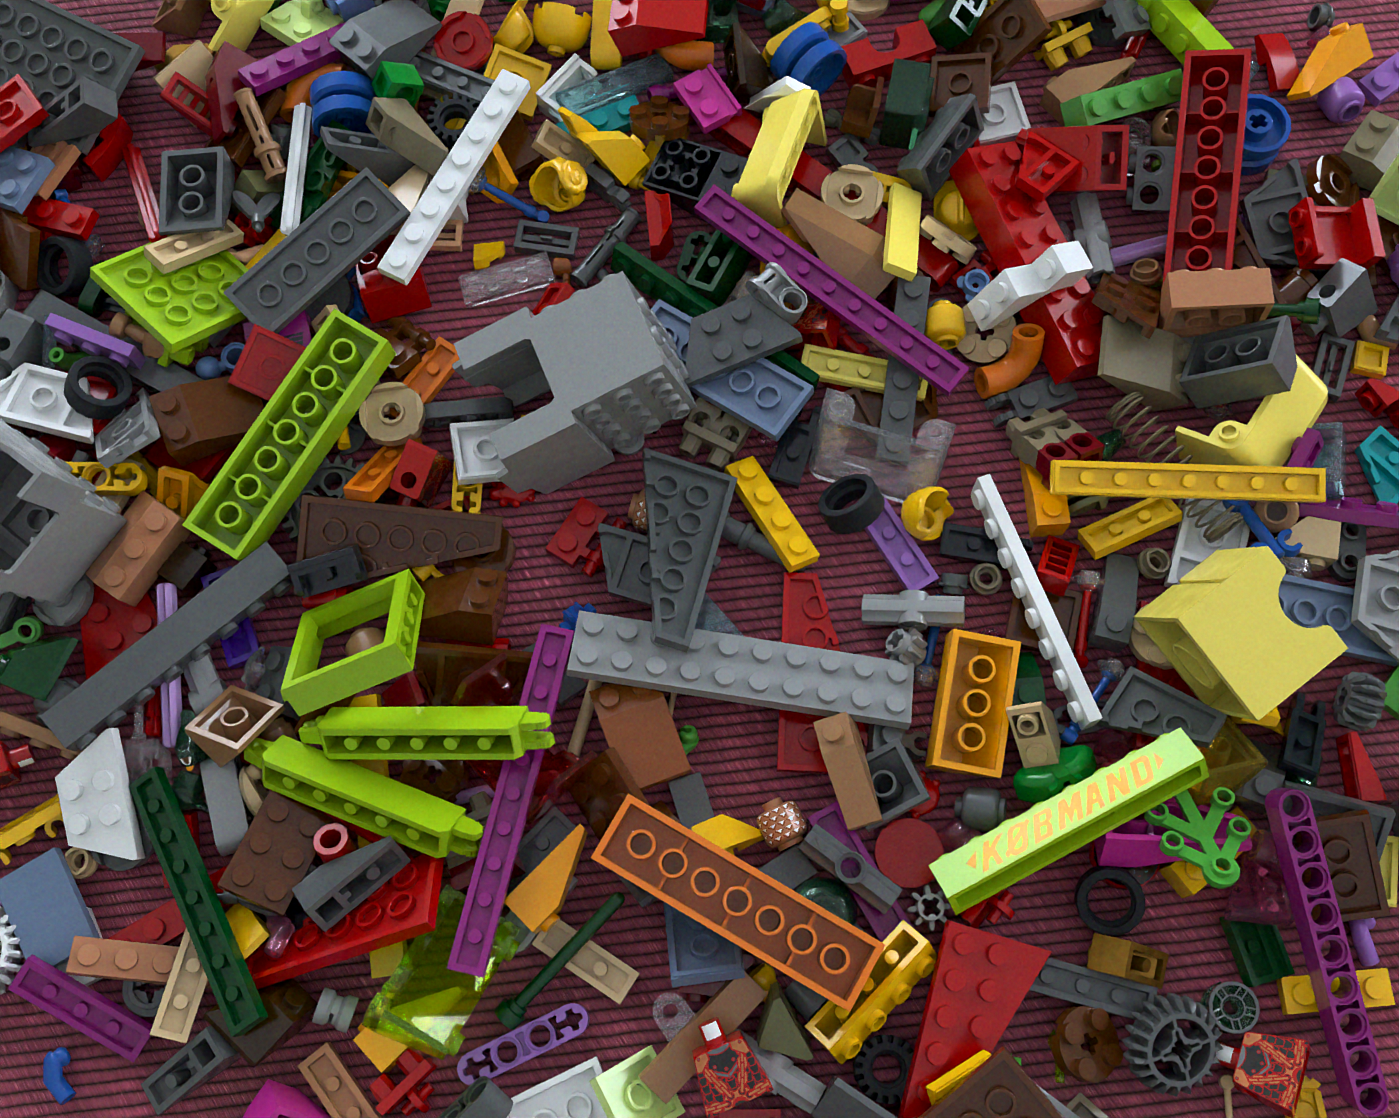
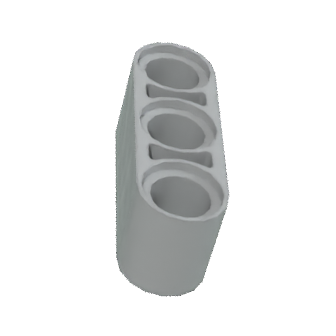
[200,755,254,856]

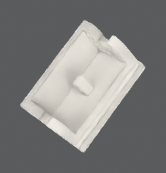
[536,53,602,123]

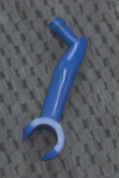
[346,266,370,323]

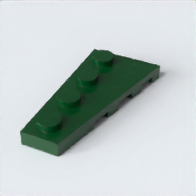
[269,119,351,229]

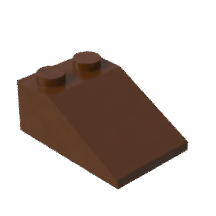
[148,376,265,466]
[418,567,508,645]

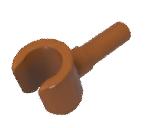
[553,257,573,286]

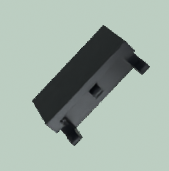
[287,544,369,598]

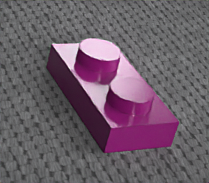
[1282,427,1324,468]

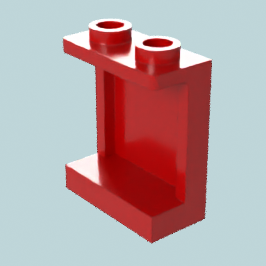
[1288,197,1386,269]

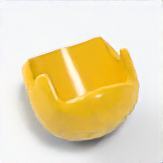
[900,486,954,541]

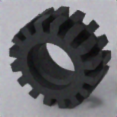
[427,93,479,152]
[853,1035,914,1104]

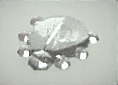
[241,646,267,694]

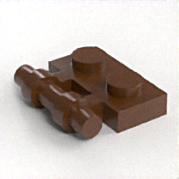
[374,317,436,379]

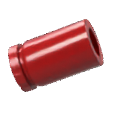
[313,823,358,864]

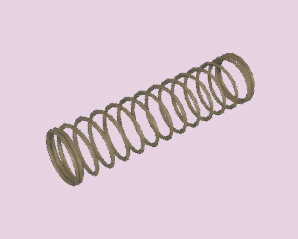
[1105,391,1244,543]

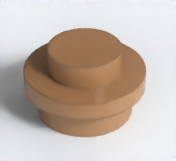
[1130,258,1162,286]

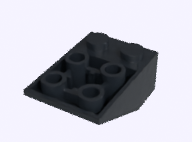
[642,138,748,223]

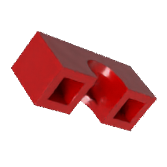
[841,19,937,90]

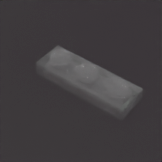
[458,251,556,308]

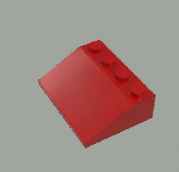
[608,0,709,57]

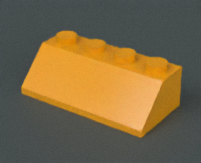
[925,629,1021,779]

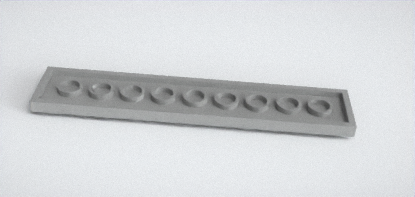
[567,610,914,730]

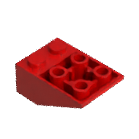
[1027,125,1130,192]
[355,235,432,324]

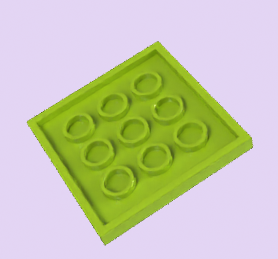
[90,235,249,354]

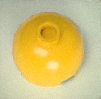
[532,2,592,57]

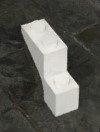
[967,241,1093,331]

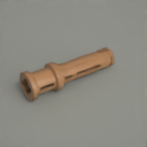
[233,88,287,184]

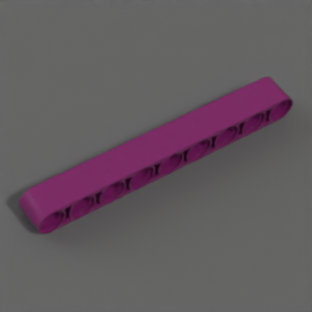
[1265,787,1389,1117]

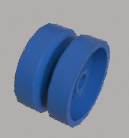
[770,22,847,96]
[309,71,377,138]
[1241,94,1291,176]

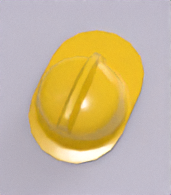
[493,0,534,54]
[933,180,979,241]

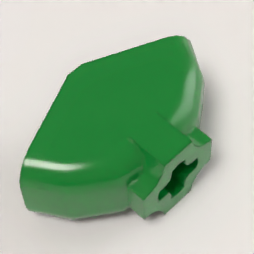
[1013,745,1097,804]

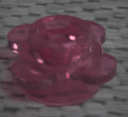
[1093,727,1131,759]

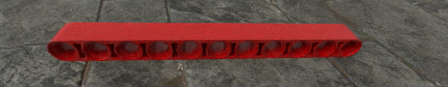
[680,102,959,292]

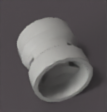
[312,987,359,1033]

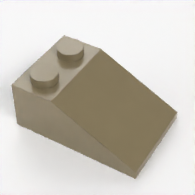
[1340,109,1399,191]
[1098,315,1192,412]

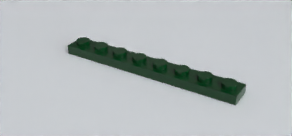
[610,241,820,402]
[129,766,269,1037]

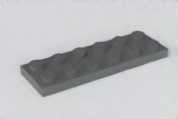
[223,167,410,334]

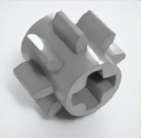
[885,627,928,667]
[906,885,951,931]

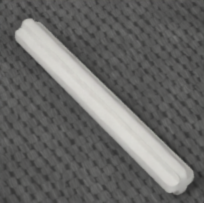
[280,102,312,236]

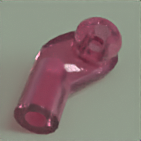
[264,913,295,959]

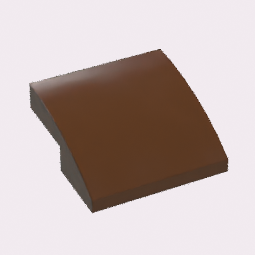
[0,207,40,291]

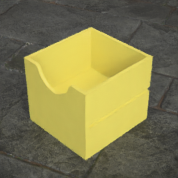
[1133,546,1348,721]

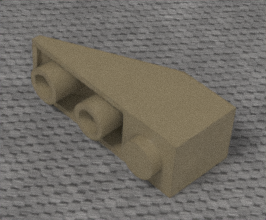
[366,97,449,176]

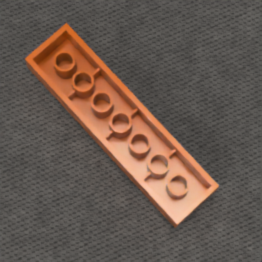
[591,793,886,1012]

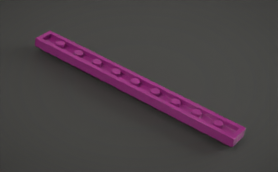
[694,184,969,397]
[446,623,575,978]

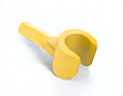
[412,564,444,581]

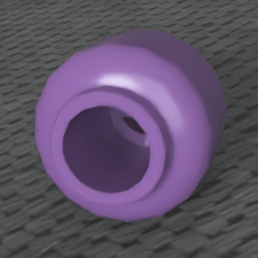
[1317,77,1365,123]

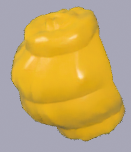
[529,157,588,212]

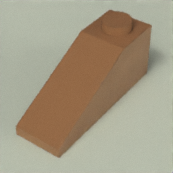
[1040,56,1136,127]
[813,712,883,831]

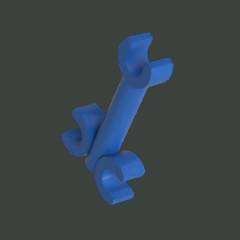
[1222,500,1303,559]

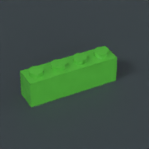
[1060,68,1183,127]

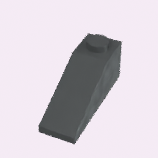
[28,76,118,148]
[320,126,415,187]
[1086,552,1139,653]
[292,836,411,932]
[141,1026,242,1115]

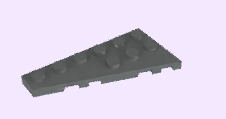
[642,447,737,653]

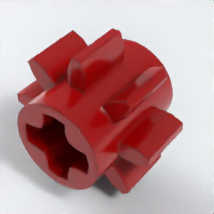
[234,212,273,247]

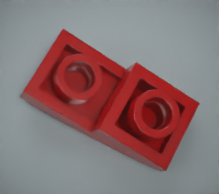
[1254,33,1300,93]
[83,113,134,183]
[1354,378,1399,429]

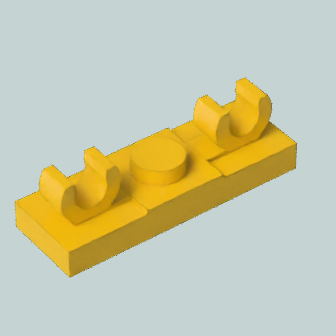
[0,794,64,865]

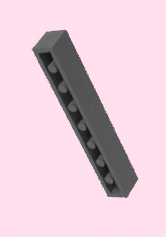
[39,541,293,751]

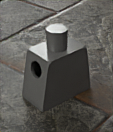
[1300,258,1378,337]
[0,308,52,380]

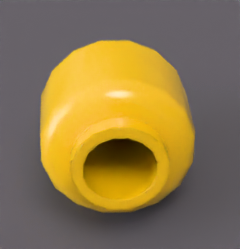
[924,300,966,350]

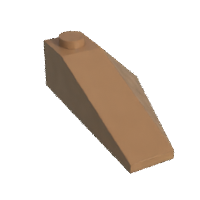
[781,188,895,299]

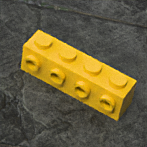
[804,920,937,1065]

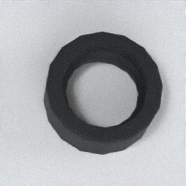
[37,236,94,297]
[64,356,132,420]
[818,474,885,534]
[1074,865,1146,936]

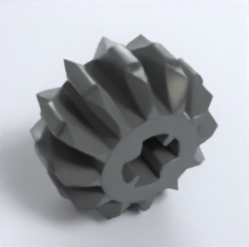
[1332,671,1387,732]

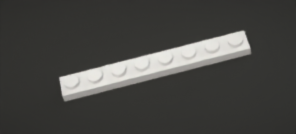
[377,69,531,286]
[971,474,1103,731]

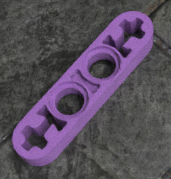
[457,1003,590,1085]

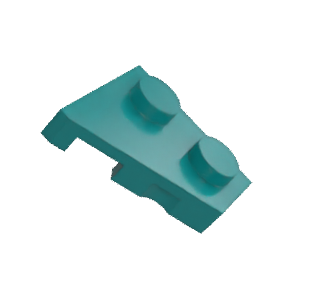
[1354,425,1399,504]

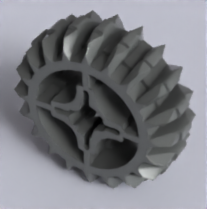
[1121,993,1223,1097]

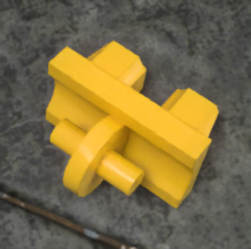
[1033,19,1093,72]

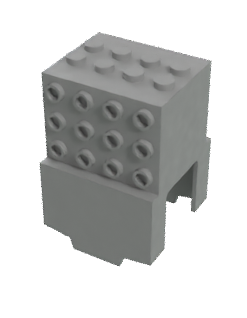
[452,271,697,495]
[0,418,128,604]

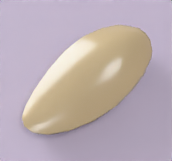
[239,764,269,818]

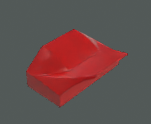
[644,190,674,261]

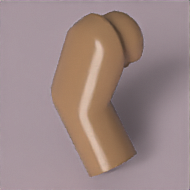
[1356,315,1398,350]

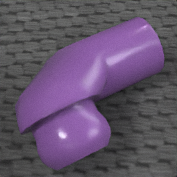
[1348,918,1380,966]

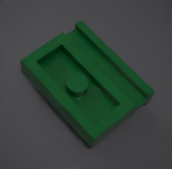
[1219,903,1295,988]

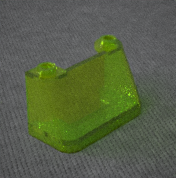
[362,884,521,1060]

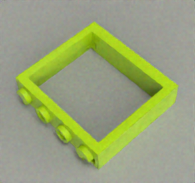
[280,569,425,716]

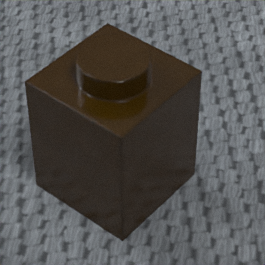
[157,541,218,598]

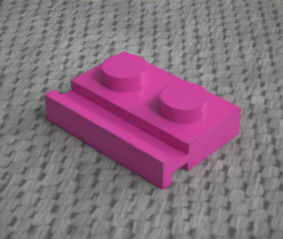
[673,63,742,135]

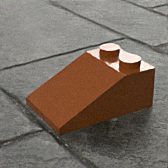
[589,683,692,791]

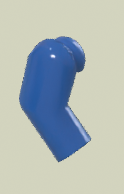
[43,1047,76,1105]

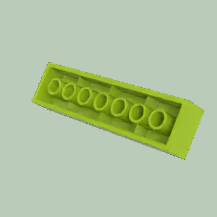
[182,308,396,562]

